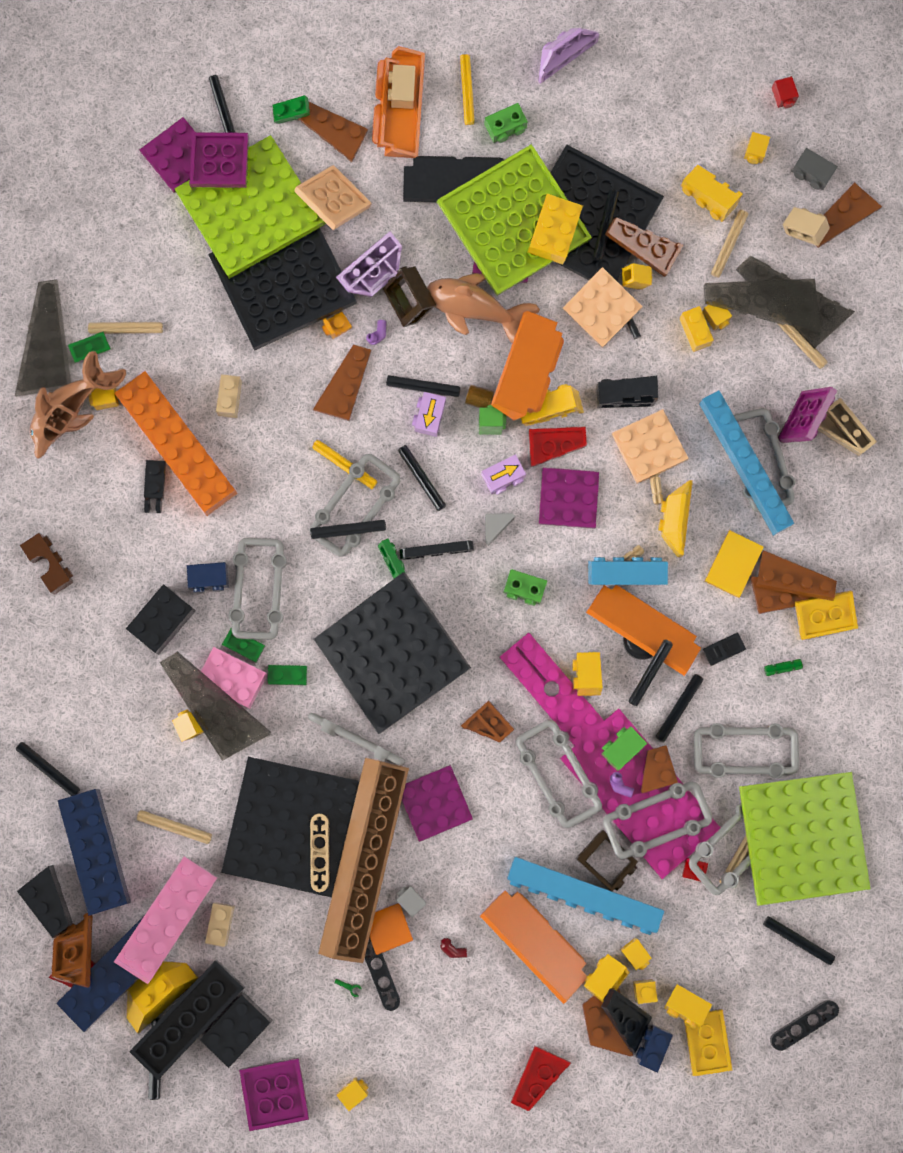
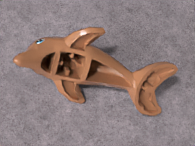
[427,273,540,344]
[30,351,126,459]

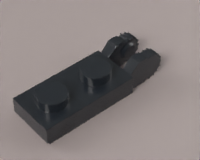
[144,460,166,513]

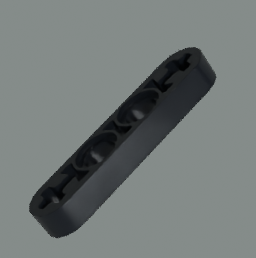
[399,540,474,560]
[365,937,400,1011]
[770,1000,839,1051]

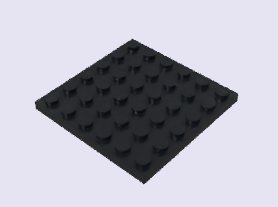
[550,144,664,281]
[208,228,357,351]
[314,572,471,734]
[221,756,359,898]

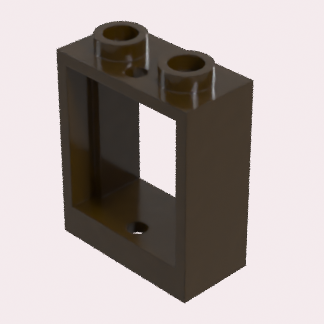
[383,266,436,327]
[575,829,638,891]

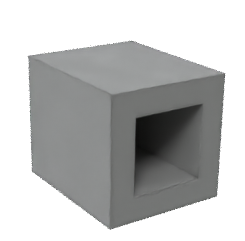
[396,886,427,917]

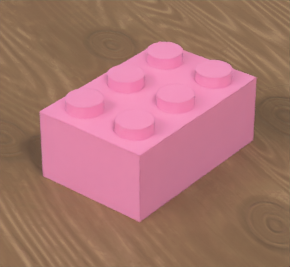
[196,647,268,709]

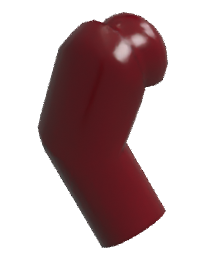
[440,938,467,958]

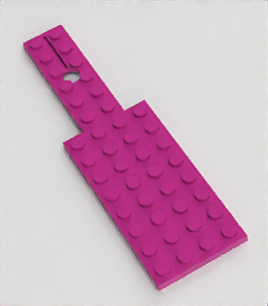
[499,633,721,879]

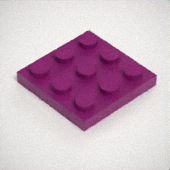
[139,117,195,193]
[189,132,249,188]
[778,387,838,443]
[538,467,599,529]
[402,765,473,842]
[239,1058,309,1131]

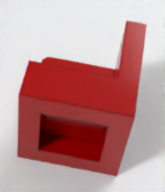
[682,858,708,882]

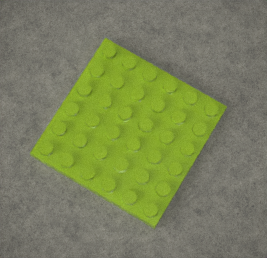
[174,135,326,279]
[437,144,592,296]
[739,772,871,906]

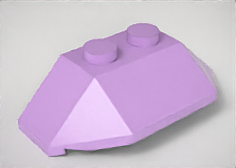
[538,28,599,84]
[336,231,402,297]

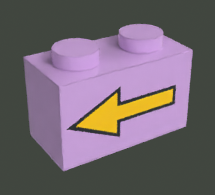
[412,392,446,437]
[481,454,526,495]

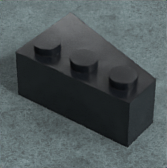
[596,375,658,408]
[17,865,73,938]

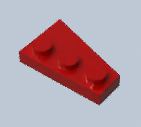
[529,427,587,467]

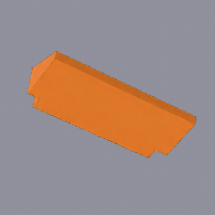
[372,46,425,158]
[491,311,564,420]
[586,585,701,676]
[480,890,587,1004]

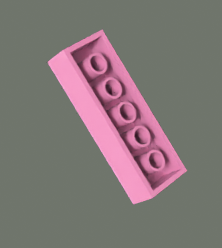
[114,856,217,984]

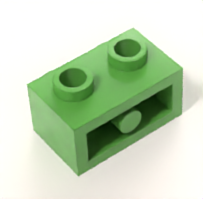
[484,103,528,143]
[479,405,506,435]
[503,569,547,606]
[601,726,647,771]

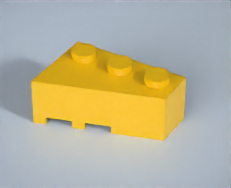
[681,165,743,222]
[521,384,584,426]

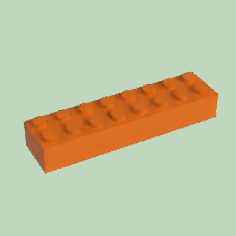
[114,371,238,516]

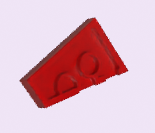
[510,1045,571,1111]

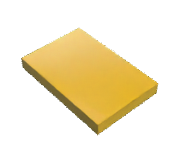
[704,530,764,598]
[795,590,858,640]
[684,1009,733,1076]

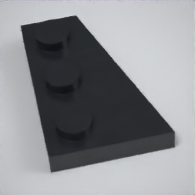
[601,988,652,1053]

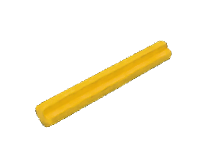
[460,54,475,125]
[312,440,377,489]

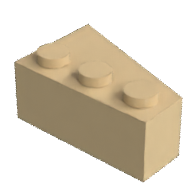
[818,398,877,456]

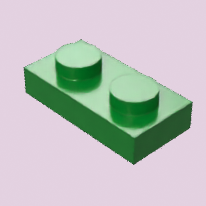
[272,95,310,124]
[68,331,111,363]
[378,538,405,579]
[222,628,265,663]
[268,665,307,685]

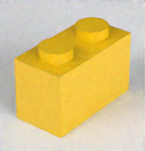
[679,306,714,352]
[572,652,602,696]
[584,954,630,1002]
[664,984,712,1029]

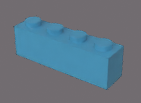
[588,557,668,585]

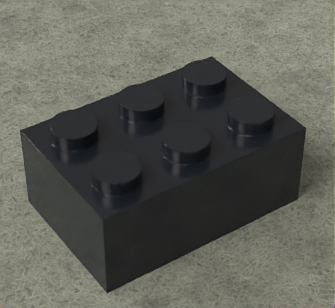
[126,584,196,655]
[200,992,273,1068]

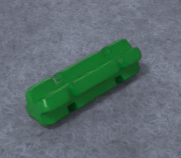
[764,659,803,676]

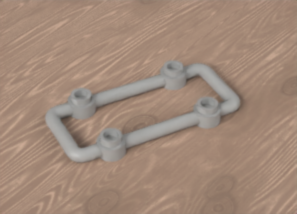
[734,408,795,512]
[309,454,400,557]
[228,538,287,640]
[308,713,405,766]
[516,719,602,828]
[694,723,799,778]
[603,782,712,859]
[689,803,751,895]

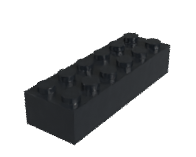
[129,960,245,1080]

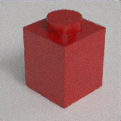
[772,76,799,109]

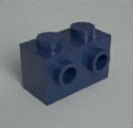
[186,562,229,593]
[636,1024,673,1073]

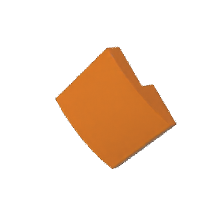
[369,903,413,955]

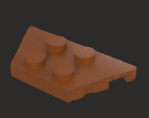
[51,913,93,988]
[582,988,633,1057]

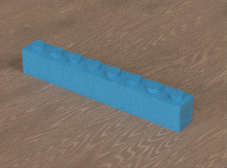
[699,390,795,536]
[507,856,664,935]

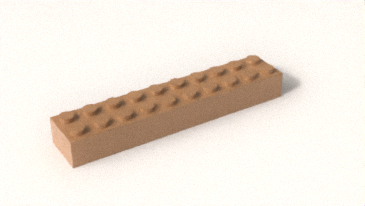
[318,758,409,963]

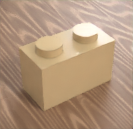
[388,65,415,109]
[783,207,830,246]
[216,374,242,418]
[205,902,235,947]

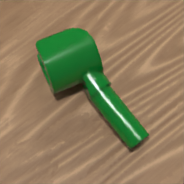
[334,979,362,997]

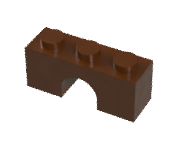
[20,533,74,595]

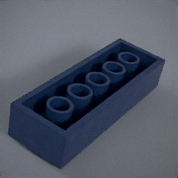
[57,789,131,916]
[56,915,145,1032]

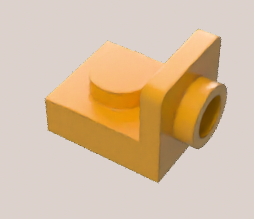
[322,311,352,339]

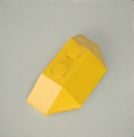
[658,480,693,558]
[126,961,198,1034]

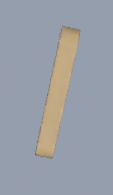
[310,814,330,892]

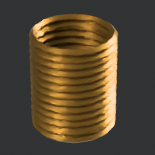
[465,385,494,408]

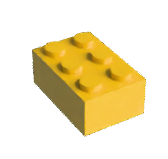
[527,194,583,265]

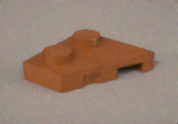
[461,700,515,742]
[640,745,678,793]

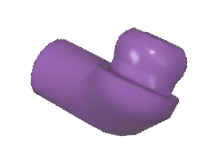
[366,320,387,345]
[610,772,634,798]

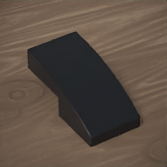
[703,632,747,666]

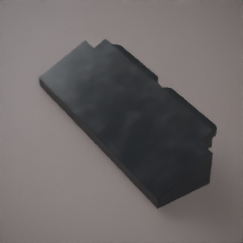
[403,156,504,202]

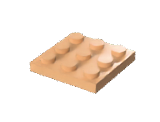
[294,165,372,230]
[563,267,643,348]
[612,409,689,484]

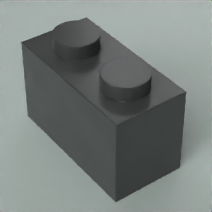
[791,148,838,190]

